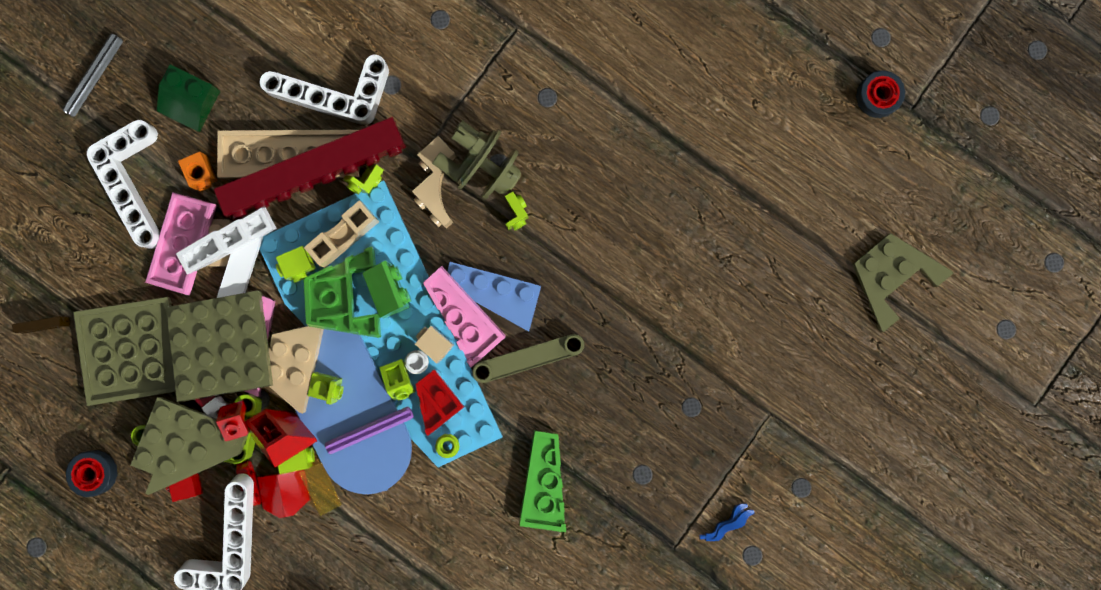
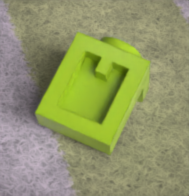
[379,359,415,400]
[308,372,344,405]

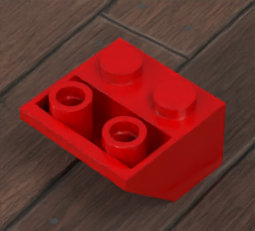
[245,409,317,467]

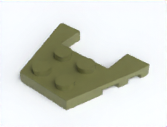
[852,233,953,332]

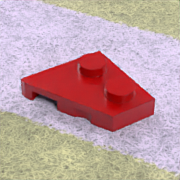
[415,369,465,436]

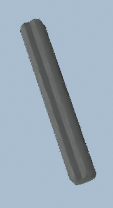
[62,33,123,117]

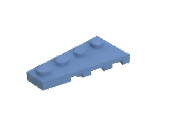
[447,262,541,331]

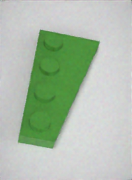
[518,430,566,532]

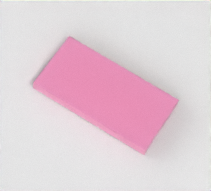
[145,192,217,295]

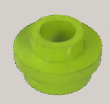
[435,434,460,458]

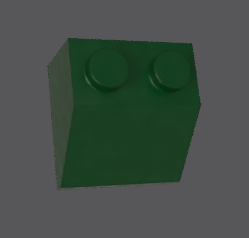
[157,64,220,133]

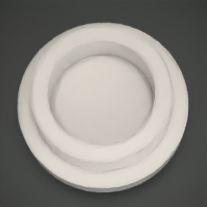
[405,350,429,374]

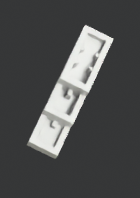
[176,207,277,275]

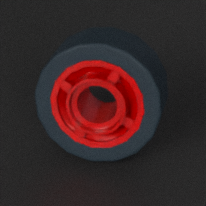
[856,70,905,118]
[66,450,118,497]

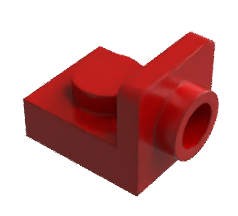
[216,400,249,441]

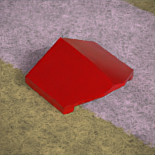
[257,469,311,518]

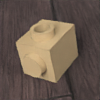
[415,326,454,363]

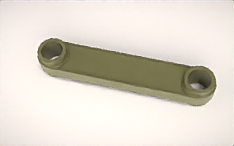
[472,334,584,383]

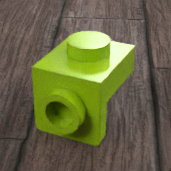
[343,165,384,195]
[505,191,528,231]

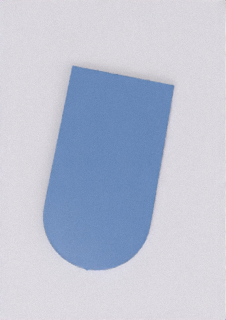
[268,329,412,494]

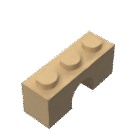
[304,200,380,268]

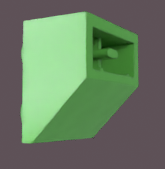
[363,261,411,319]

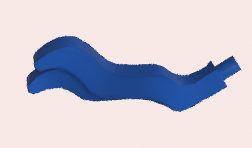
[699,503,755,541]

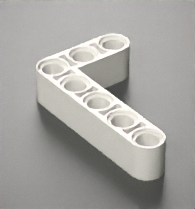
[260,55,389,125]
[87,120,160,249]
[174,473,254,590]

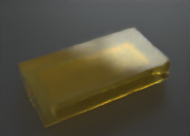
[299,462,342,516]

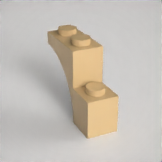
[412,136,456,229]

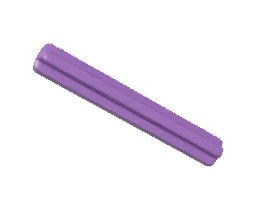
[325,407,414,454]

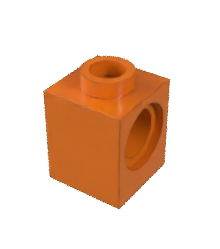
[178,151,218,191]

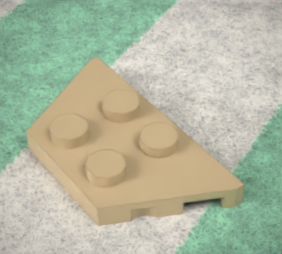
[269,326,324,414]

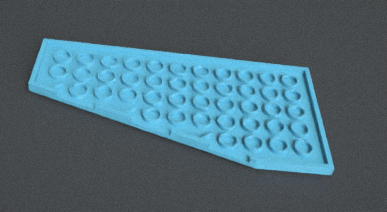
[260,181,503,467]

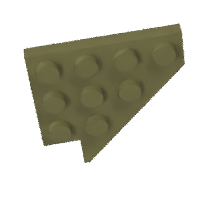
[130,397,249,495]

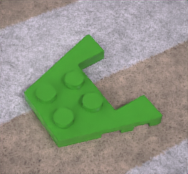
[304,247,381,338]

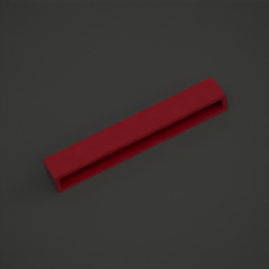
[214,117,406,220]

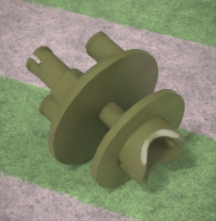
[432,119,521,200]

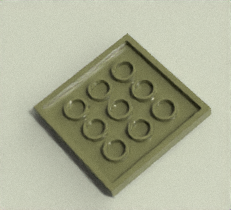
[166,290,273,402]
[73,297,176,406]

